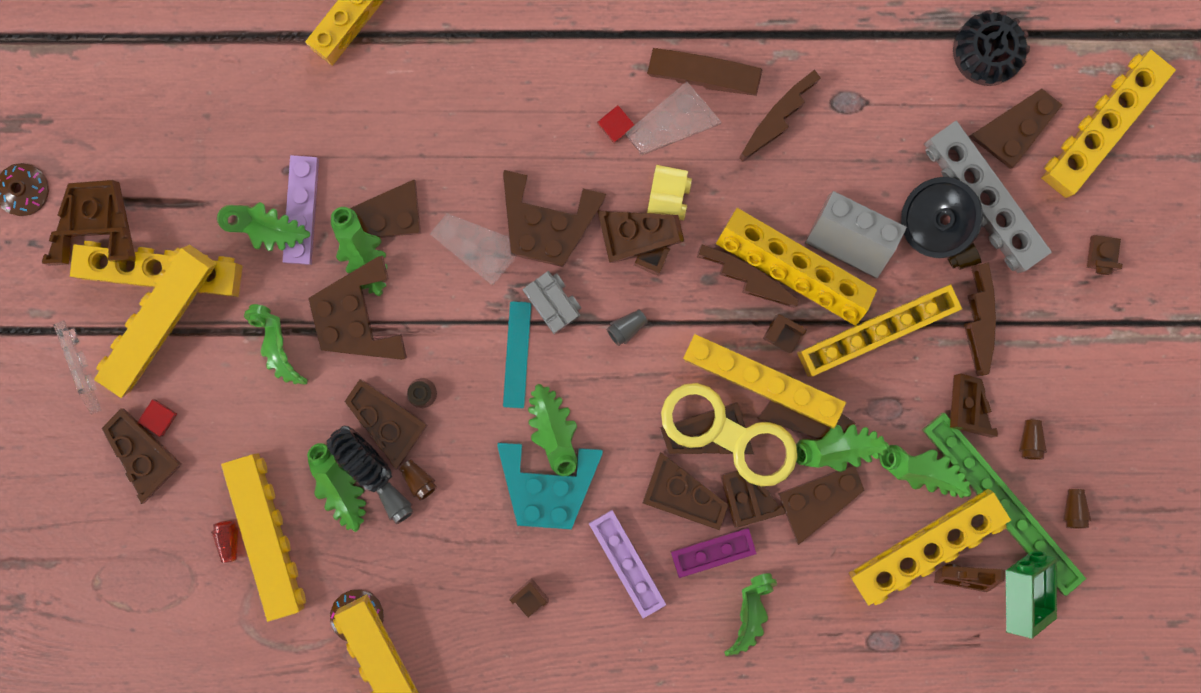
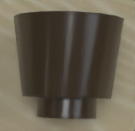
[947,243,982,270]
[407,378,437,408]

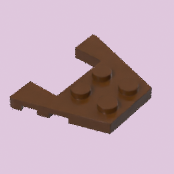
[503,170,606,267]
[42,180,136,266]
[308,255,407,360]

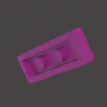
[670,527,757,578]

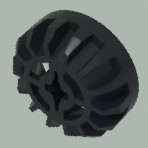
[953,10,1030,86]

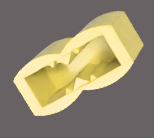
[647,165,692,221]

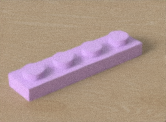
[283,155,319,265]
[589,510,666,618]

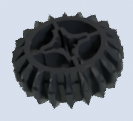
[327,426,392,492]

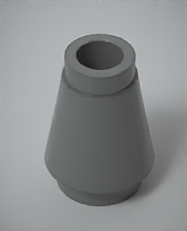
[606,309,648,346]
[377,482,414,524]

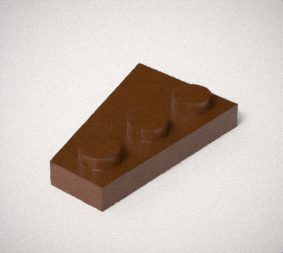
[343,179,421,238]
[598,211,685,263]
[757,375,855,439]
[344,379,428,470]
[660,402,754,454]
[102,408,182,504]
[642,452,728,531]
[778,465,865,545]

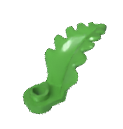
[217,202,310,251]
[331,207,388,296]
[244,304,308,385]
[528,384,577,476]
[796,425,889,472]
[307,443,366,532]
[880,445,972,498]
[724,573,777,656]

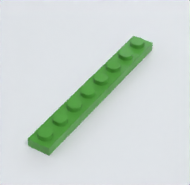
[922,413,1086,596]

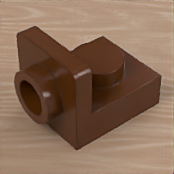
[1087,235,1123,275]

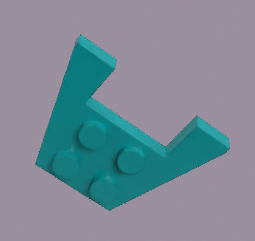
[497,442,603,530]

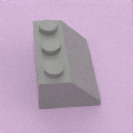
[805,191,907,279]

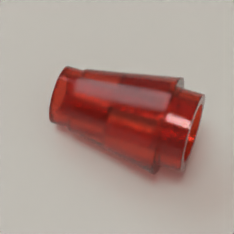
[211,521,239,563]

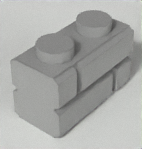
[522,271,581,335]

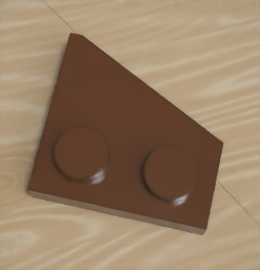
[950,373,998,438]
[720,470,786,528]
[934,564,1005,592]

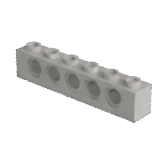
[924,120,1052,273]

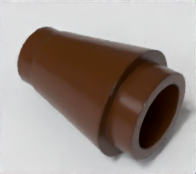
[1019,419,1047,460]
[399,459,437,501]
[1063,489,1092,529]

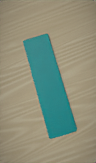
[503,301,531,408]

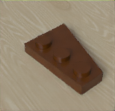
[969,89,1062,169]

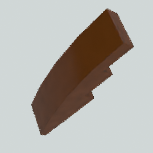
[647,48,762,96]
[739,69,821,162]
[697,244,799,308]
[964,262,996,376]

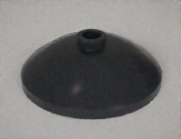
[901,177,983,259]

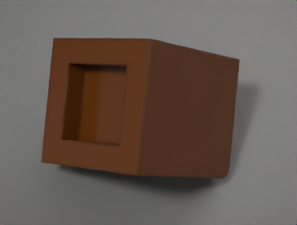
[634,247,670,276]
[762,314,807,353]
[509,578,549,618]

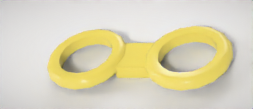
[661,383,798,487]

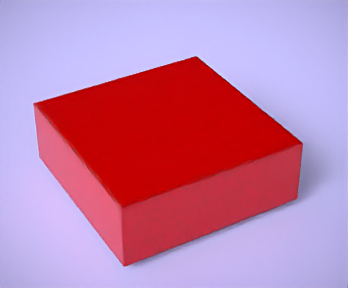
[597,105,635,144]
[138,399,177,437]

